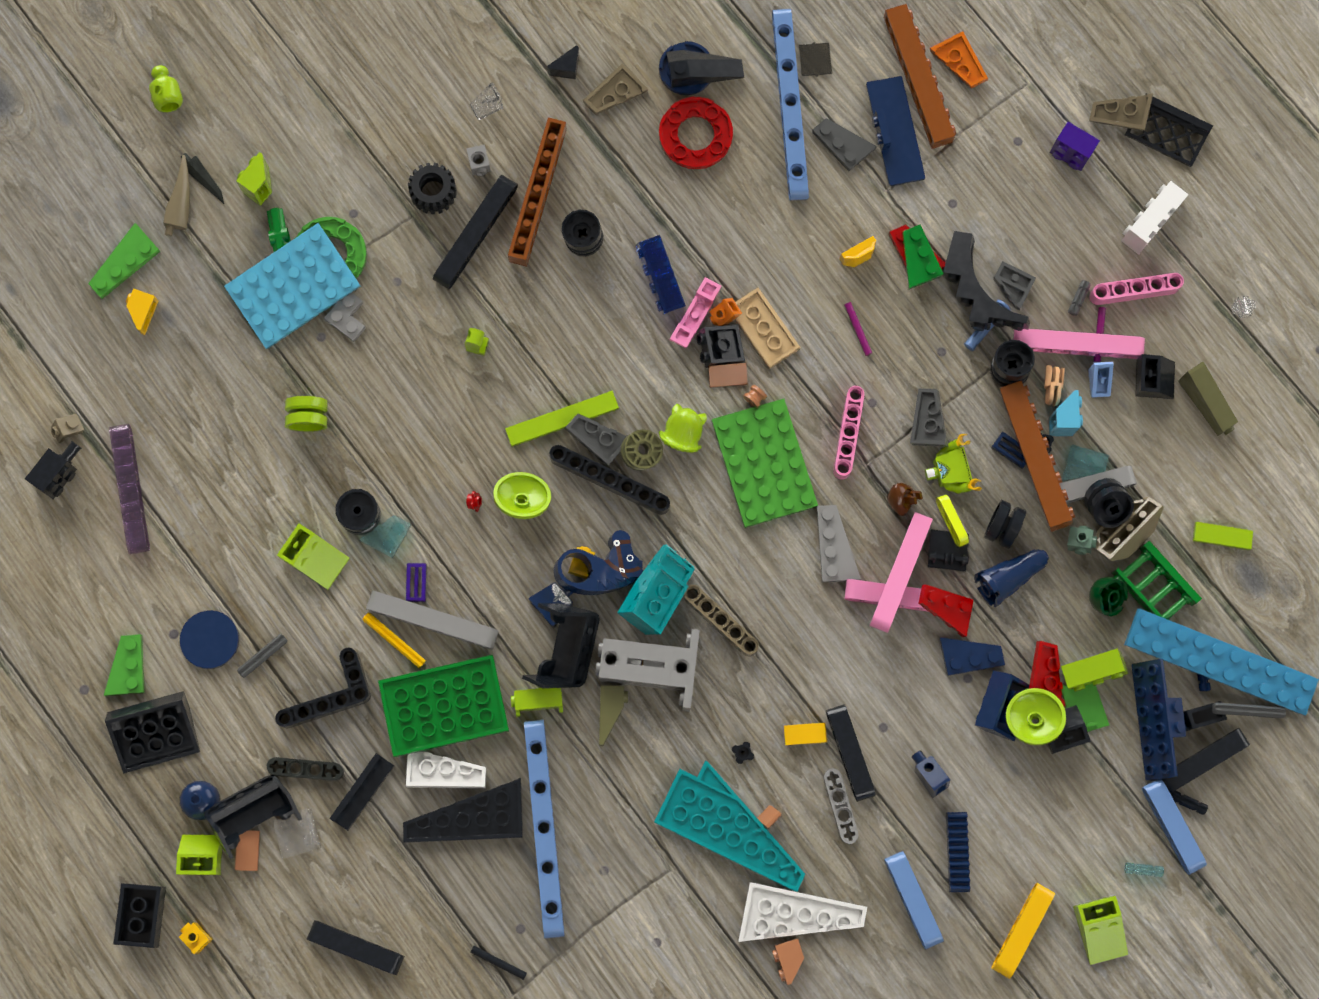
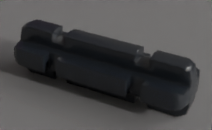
[1171,790,1208,815]

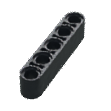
[826,704,876,802]
[1161,728,1250,793]
[307,920,405,975]

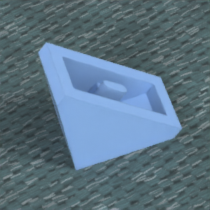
[1088,362,1114,397]

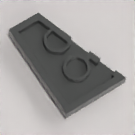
[910,388,948,447]
[565,414,628,466]

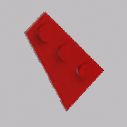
[918,584,974,637]
[1029,641,1066,707]

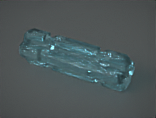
[1124,863,1164,877]

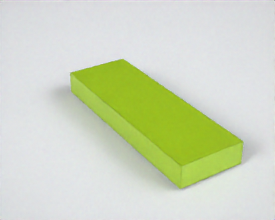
[1193,522,1253,550]

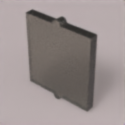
[799,42,832,77]

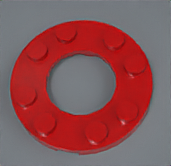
[659,97,733,169]

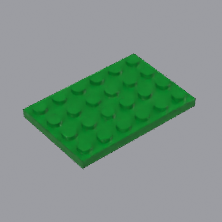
[378,655,509,758]

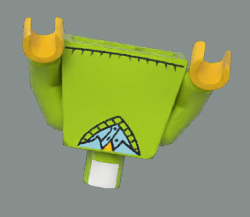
[925,434,982,494]

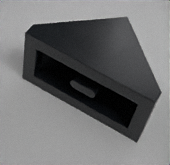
[547,45,579,79]

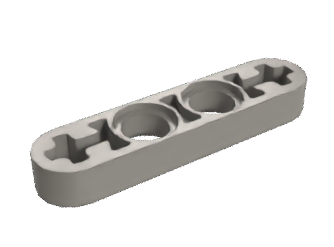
[823,768,858,844]

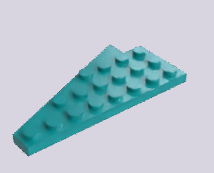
[654,760,805,892]

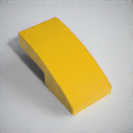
[784,723,827,746]

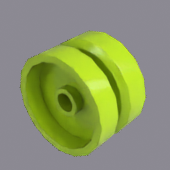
[285,396,328,432]

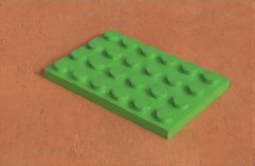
[711,399,818,528]

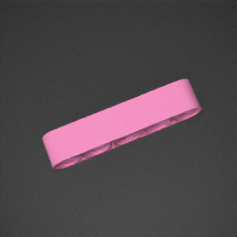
[1089,273,1184,305]
[833,386,864,480]
[844,579,929,612]

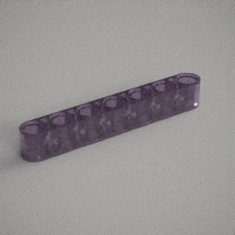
[109,424,150,555]

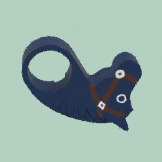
[553,530,644,595]

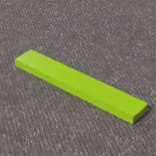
[505,390,619,447]

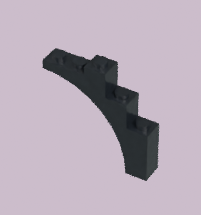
[943,231,1030,331]

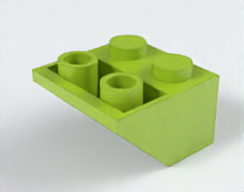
[236,152,272,206]
[176,835,222,875]

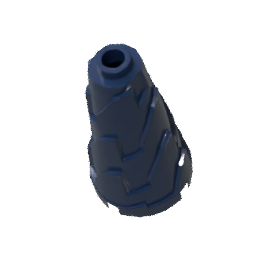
[974,549,1049,607]

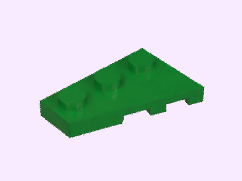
[902,224,943,290]

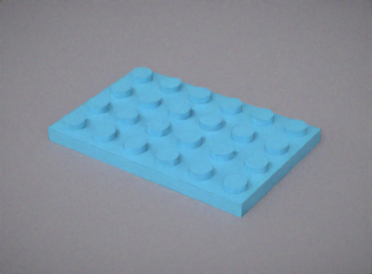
[224,223,361,349]

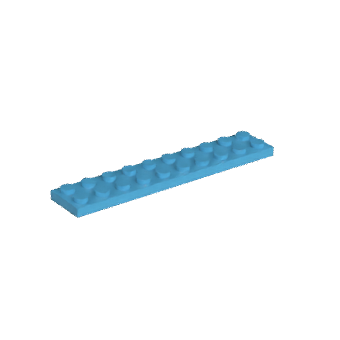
[1124,609,1319,716]

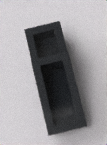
[1183,701,1227,731]

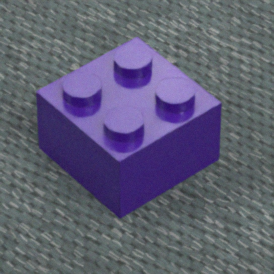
[1049,122,1100,171]

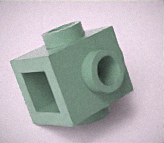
[1067,526,1097,555]

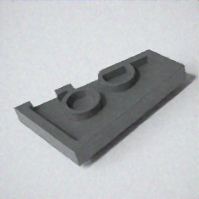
[812,118,877,171]

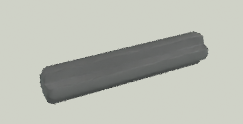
[237,634,287,678]

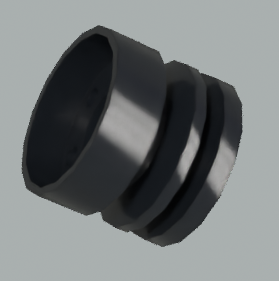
[561,209,604,257]
[990,340,1035,387]

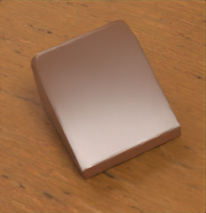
[757,805,781,829]

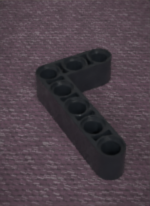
[275,647,371,729]

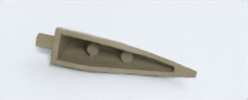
[163,155,190,236]

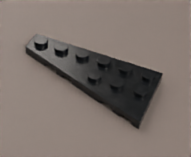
[403,778,523,843]

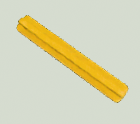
[363,612,426,668]

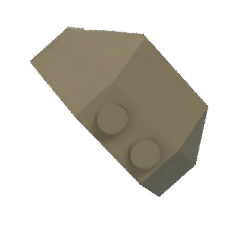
[1096,496,1164,561]

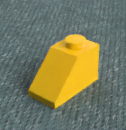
[126,288,159,335]

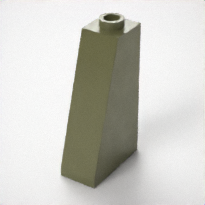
[1178,362,1238,436]

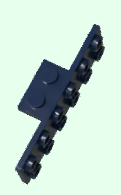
[866,76,925,186]
[1131,659,1186,780]

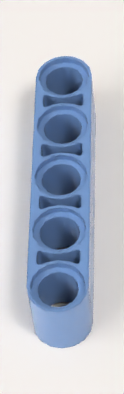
[1142,779,1207,875]
[884,851,944,950]

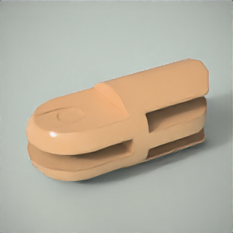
[1044,365,1065,406]

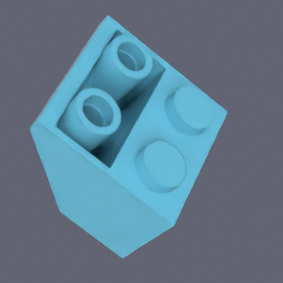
[1049,390,1083,436]

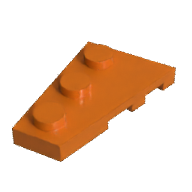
[930,31,988,89]

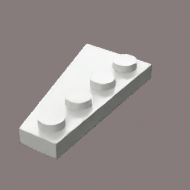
[406,751,486,788]

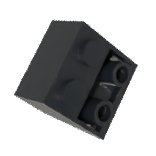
[1135,354,1175,399]
[1048,705,1091,754]

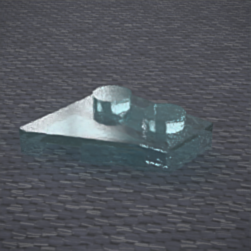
[1062,445,1109,481]
[360,515,411,559]

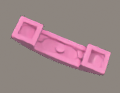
[670,277,721,348]

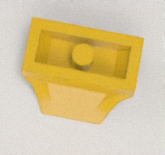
[839,236,876,267]

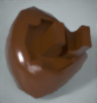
[887,483,923,516]

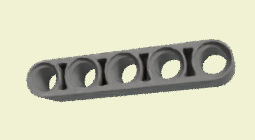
[1060,465,1137,504]

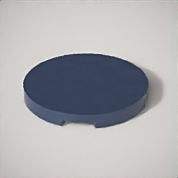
[659,41,710,95]
[180,610,239,669]

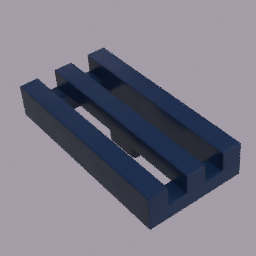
[991,431,1026,469]

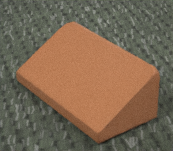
[708,363,748,388]
[235,830,260,871]

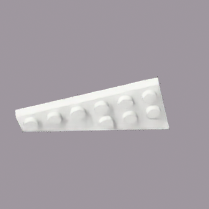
[738,882,867,942]

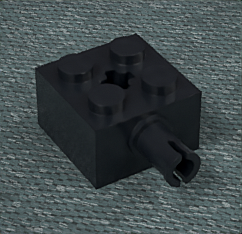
[25,441,82,500]

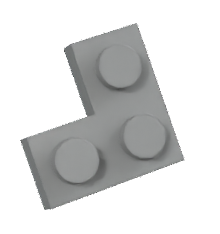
[324,293,366,342]

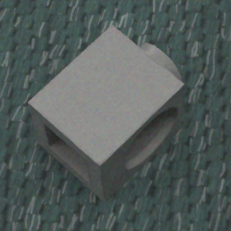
[466,144,491,176]

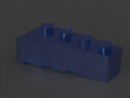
[635,235,686,315]

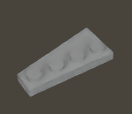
[817,505,861,583]

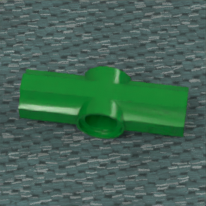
[267,208,291,253]

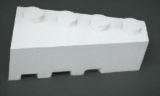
[1121,181,1188,255]

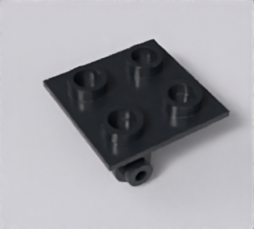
[927,529,969,572]

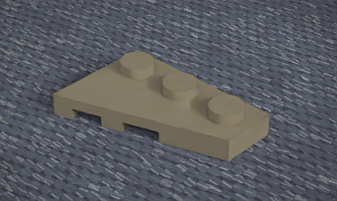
[583,63,648,115]

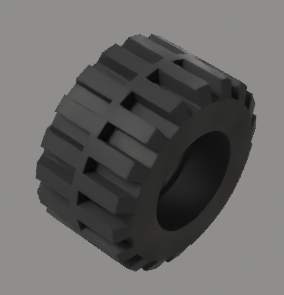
[408,163,457,214]

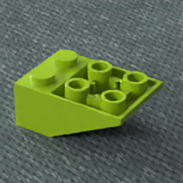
[277,523,350,590]
[1073,896,1128,965]

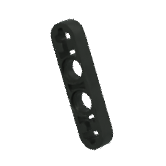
[267,757,344,781]

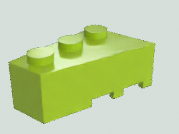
[1061,648,1129,692]

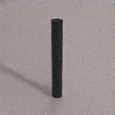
[470,946,527,980]

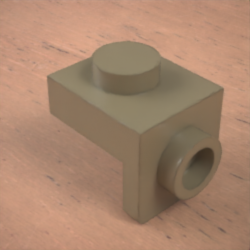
[51,413,84,443]

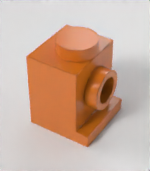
[709,298,742,326]

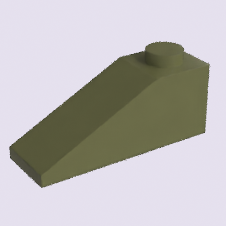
[599,686,628,746]

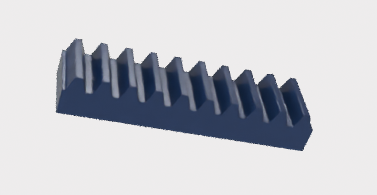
[946,812,971,892]

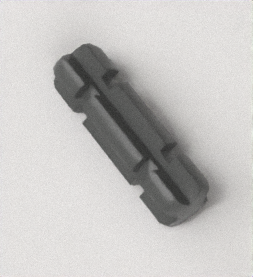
[1068,280,1091,316]

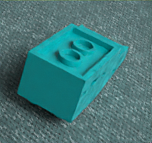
[617,544,695,635]

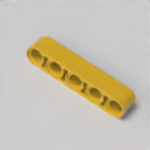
[991,883,1055,979]

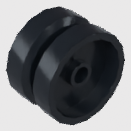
[1084,478,1134,528]
[335,489,381,535]
[984,499,1027,549]

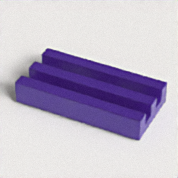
[406,563,427,602]

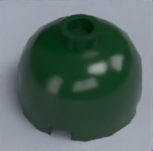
[1089,577,1128,617]

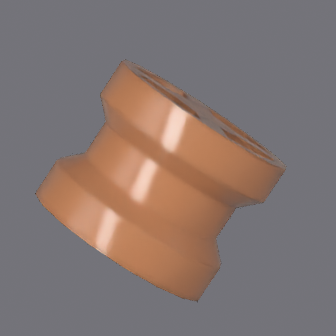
[743,385,767,408]

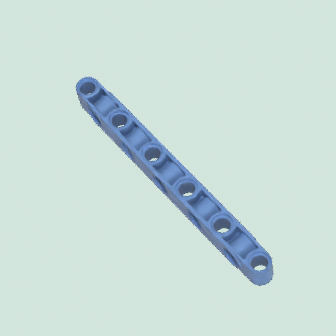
[772,9,809,201]
[524,720,564,939]

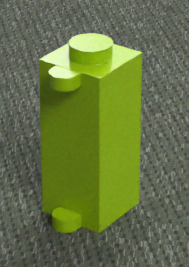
[511,688,563,717]

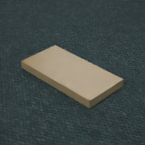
[735,288,801,369]

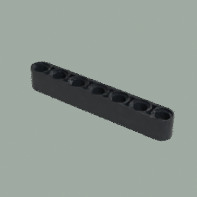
[433,175,518,289]
[549,445,670,515]

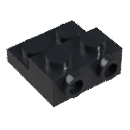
[696,325,745,368]

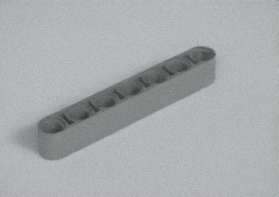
[366,591,499,650]

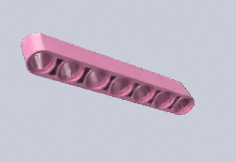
[1013,329,1145,359]
[870,512,933,633]

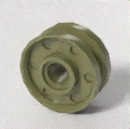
[620,429,663,471]

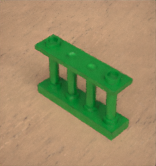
[1112,541,1202,620]

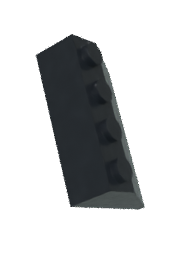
[105,691,200,774]

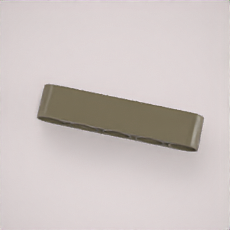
[683,585,759,657]

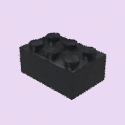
[113,883,166,948]

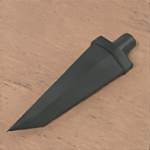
[181,153,224,204]

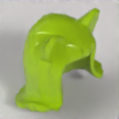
[659,404,707,453]

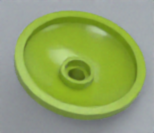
[493,472,551,519]
[1006,688,1066,745]

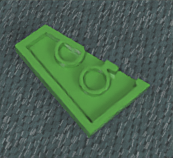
[104,634,145,696]

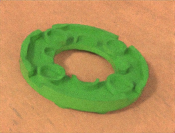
[294,217,367,279]

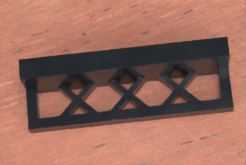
[329,753,395,831]

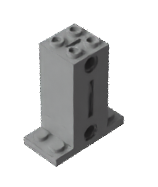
[595,629,700,712]

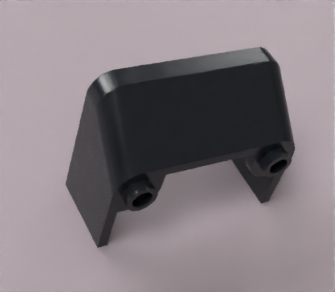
[522,603,600,689]
[204,775,302,859]

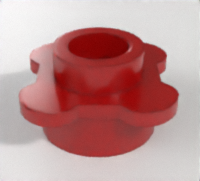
[466,491,482,512]

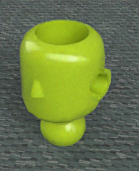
[149,65,183,113]

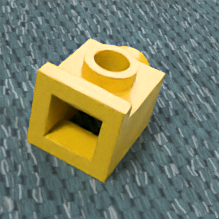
[179,922,213,954]

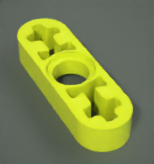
[936,494,969,547]

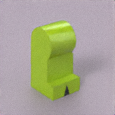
[465,328,489,356]

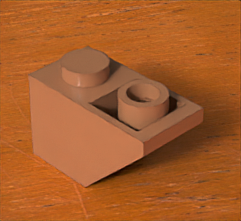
[772,938,804,985]

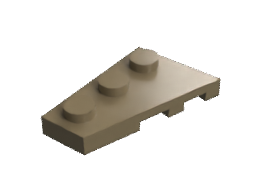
[1089,93,1153,131]

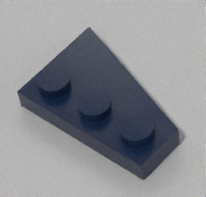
[939,637,1005,676]

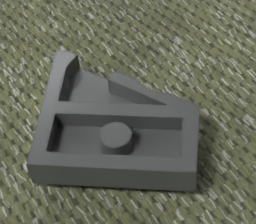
[993,261,1036,310]

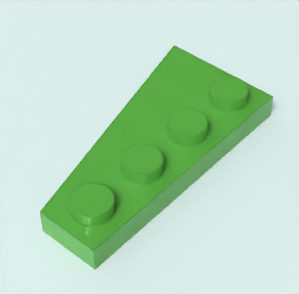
[88,223,160,299]

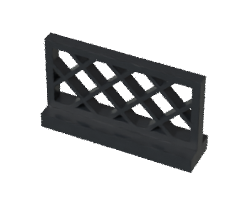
[1125,93,1213,167]

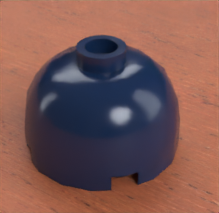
[179,781,220,820]

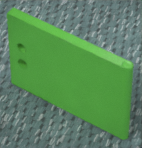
[1061,684,1109,732]

